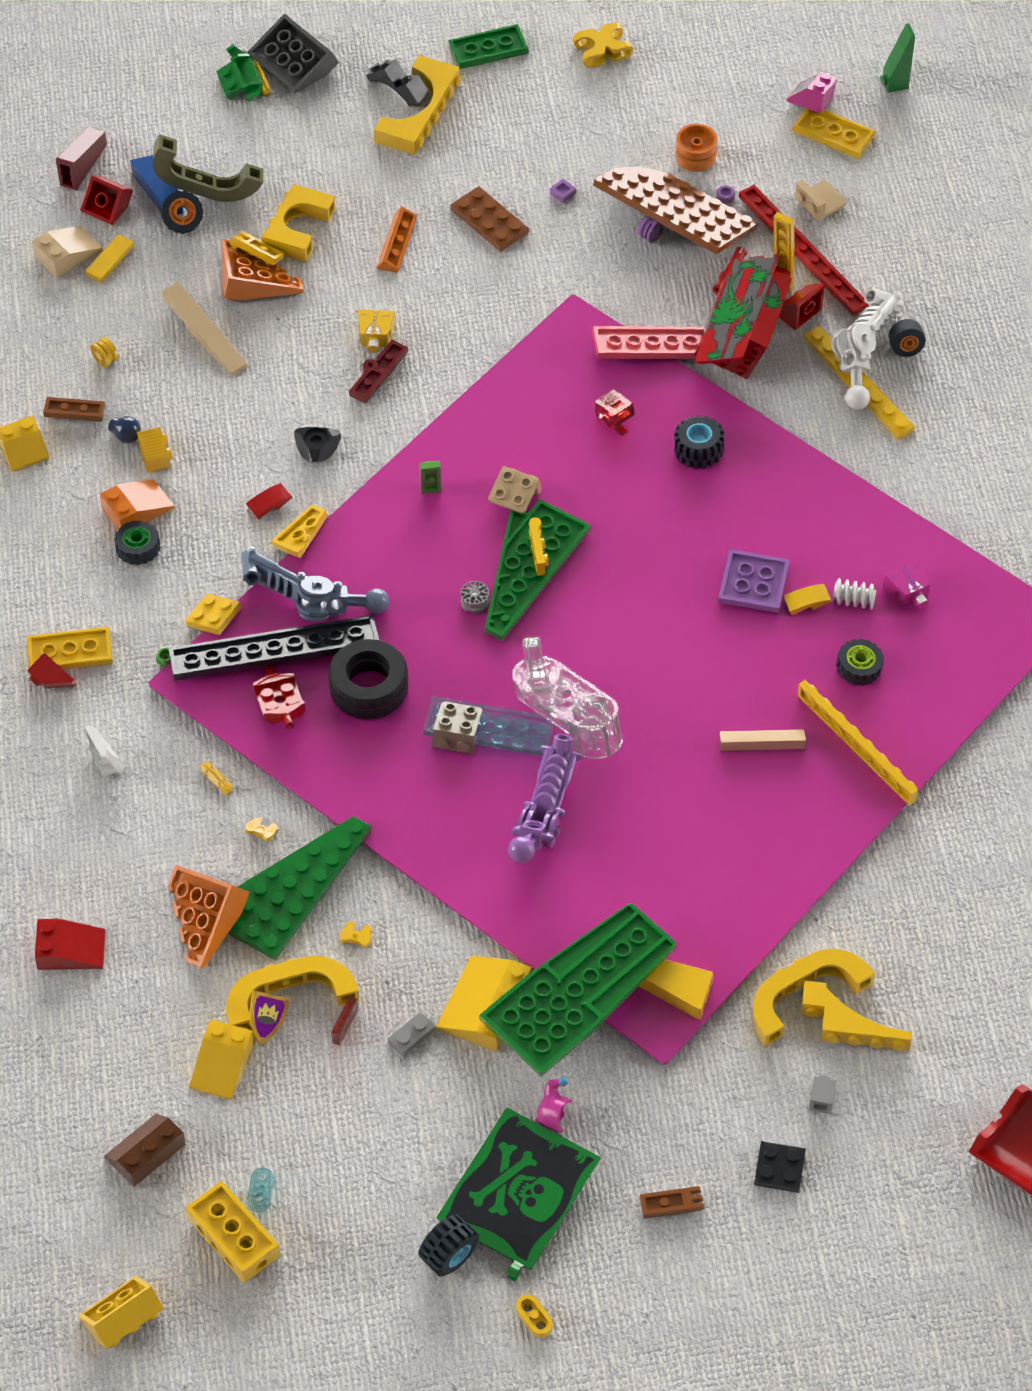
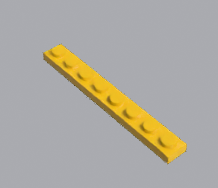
[804,326,915,440]
[797,680,918,806]

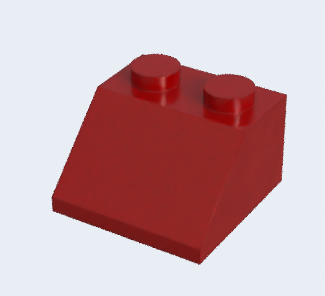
[80,175,133,225]
[779,283,825,330]

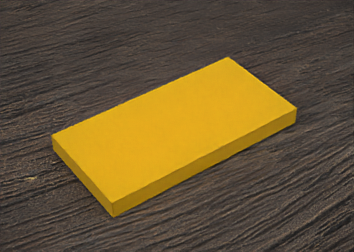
[792,109,876,159]
[27,626,113,670]

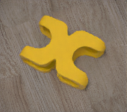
[572,22,634,68]

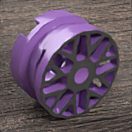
[637,215,665,243]

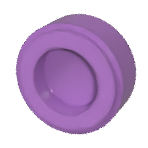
[716,185,735,204]

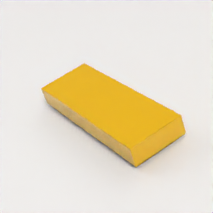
[85,234,135,283]

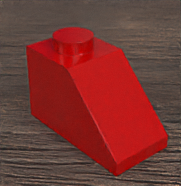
[27,653,77,688]

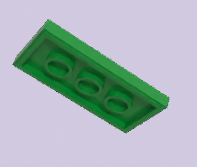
[448,24,529,70]

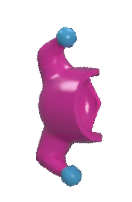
[534,1076,573,1133]

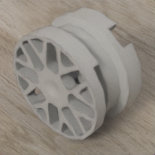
[460,581,489,614]

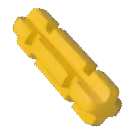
[200,761,233,795]

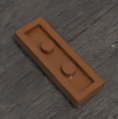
[43,397,106,422]

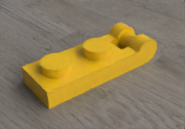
[229,232,285,265]
[529,518,549,576]

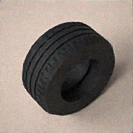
[328,639,409,719]

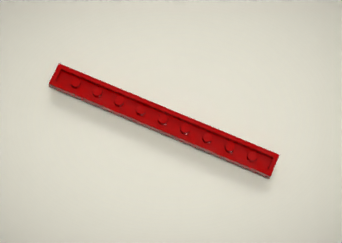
[739,184,869,316]

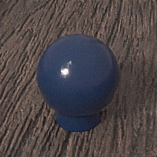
[108,416,141,444]

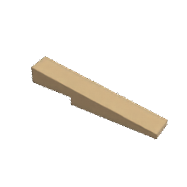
[163,282,247,376]

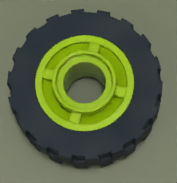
[836,639,884,686]

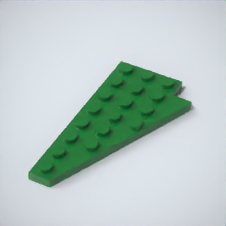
[485,499,591,641]
[228,816,372,960]

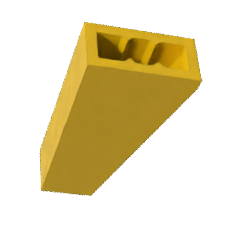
[639,959,713,1020]

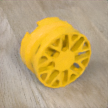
[90,336,119,368]

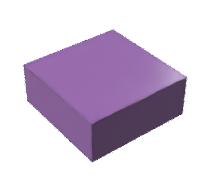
[550,179,576,203]

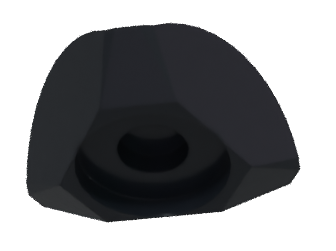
[294,427,341,462]

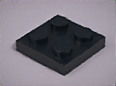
[754,1141,806,1193]

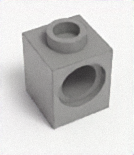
[809,1076,837,1114]

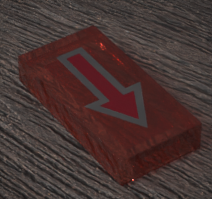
[331,997,358,1046]

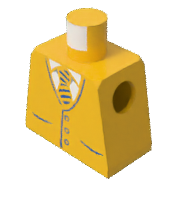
[358,309,395,353]

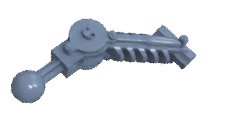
[241,546,390,621]

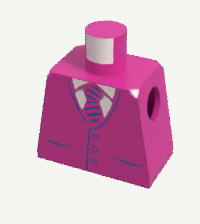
[883,559,930,609]

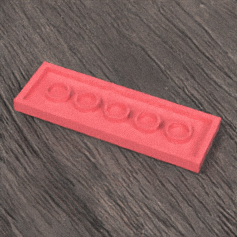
[592,326,704,359]

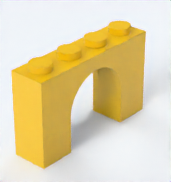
[261,184,336,262]

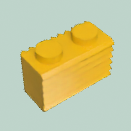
[137,427,173,473]

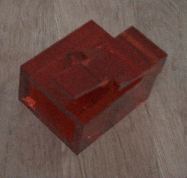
[595,389,635,436]

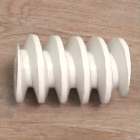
[832,578,876,610]

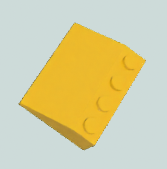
[436,956,532,1052]

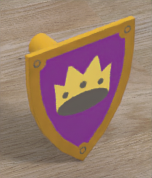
[249,990,290,1045]

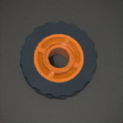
[161,191,203,234]

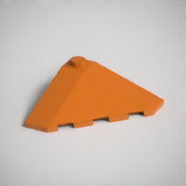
[221,239,304,301]
[168,865,250,968]

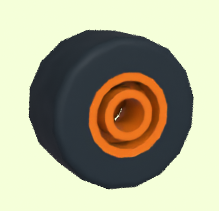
[888,319,926,357]

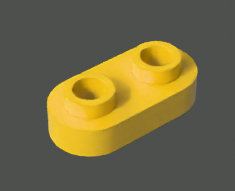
[516,1294,553,1338]

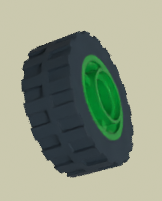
[114,521,160,565]

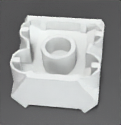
[85,725,126,777]

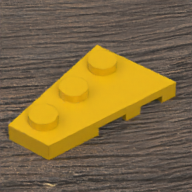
[271,504,328,558]

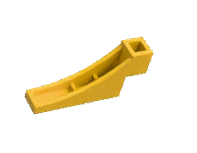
[801,981,912,1051]

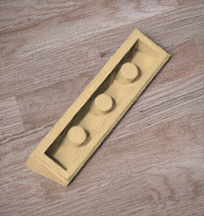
[720,730,806,751]

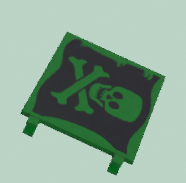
[436,1107,601,1281]

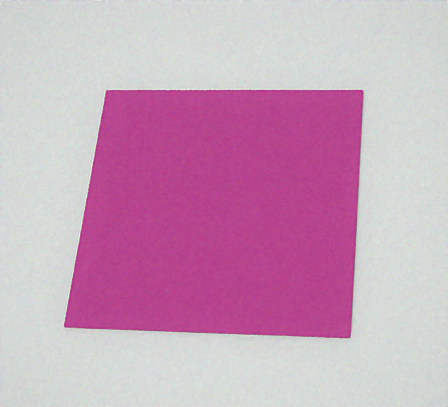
[149,294,1032,1065]

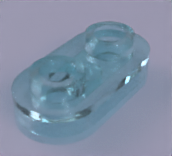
[247,1167,274,1213]

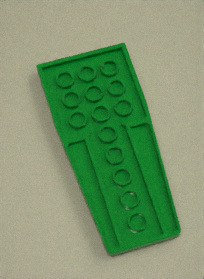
[479,903,676,1077]

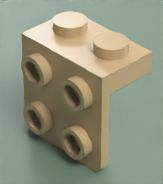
[795,180,847,221]
[488,466,542,514]

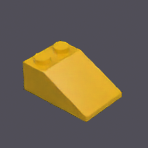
[189,1019,254,1100]

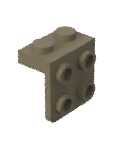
[432,701,482,754]

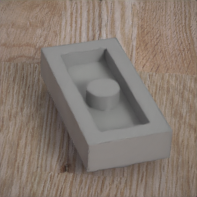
[388,1012,436,1057]

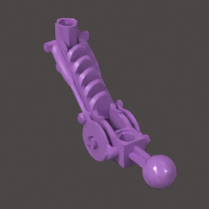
[508,734,582,864]

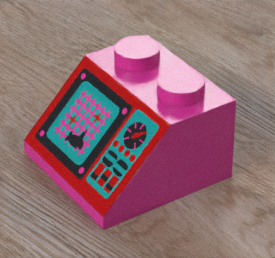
[786,73,837,113]

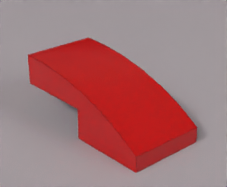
[246,483,293,520]

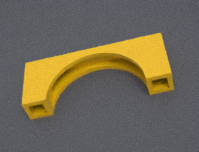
[374,55,461,155]

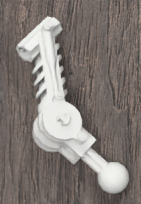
[832,288,903,410]

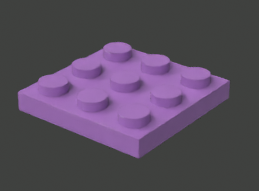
[718,549,790,613]

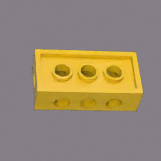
[185,1180,280,1284]

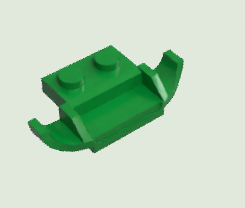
[216,44,264,102]

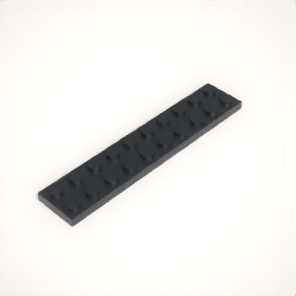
[169,615,379,681]

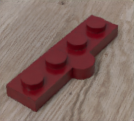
[349,340,408,404]

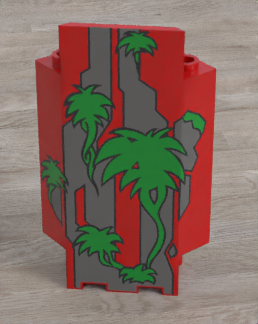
[694,253,792,379]

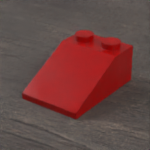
[35,918,106,970]

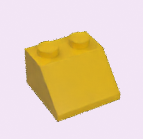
[0,415,49,472]

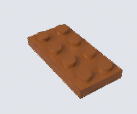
[450,186,529,252]

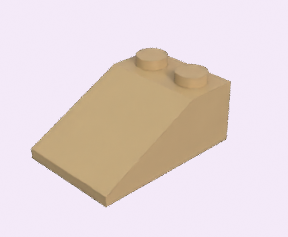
[32,226,103,278]

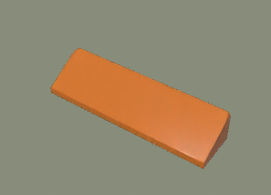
[376,206,417,273]

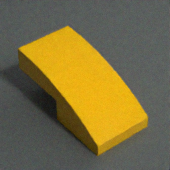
[784,584,832,615]

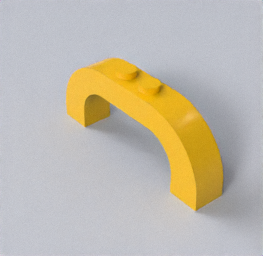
[752,949,875,1047]
[226,956,360,1030]

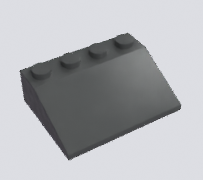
[247,13,339,93]

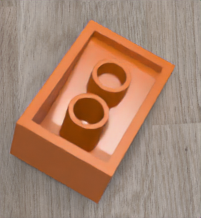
[100,479,174,530]

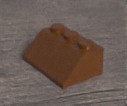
[104,1113,186,1187]

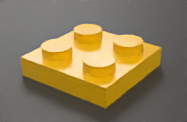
[185,593,242,635]

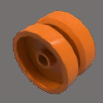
[675,123,718,172]

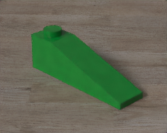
[880,23,915,93]

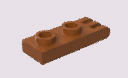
[640,1186,705,1219]

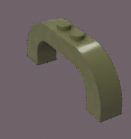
[153,134,263,202]

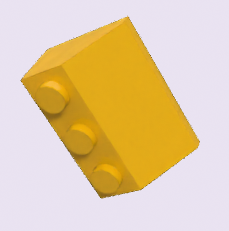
[78,1276,164,1349]

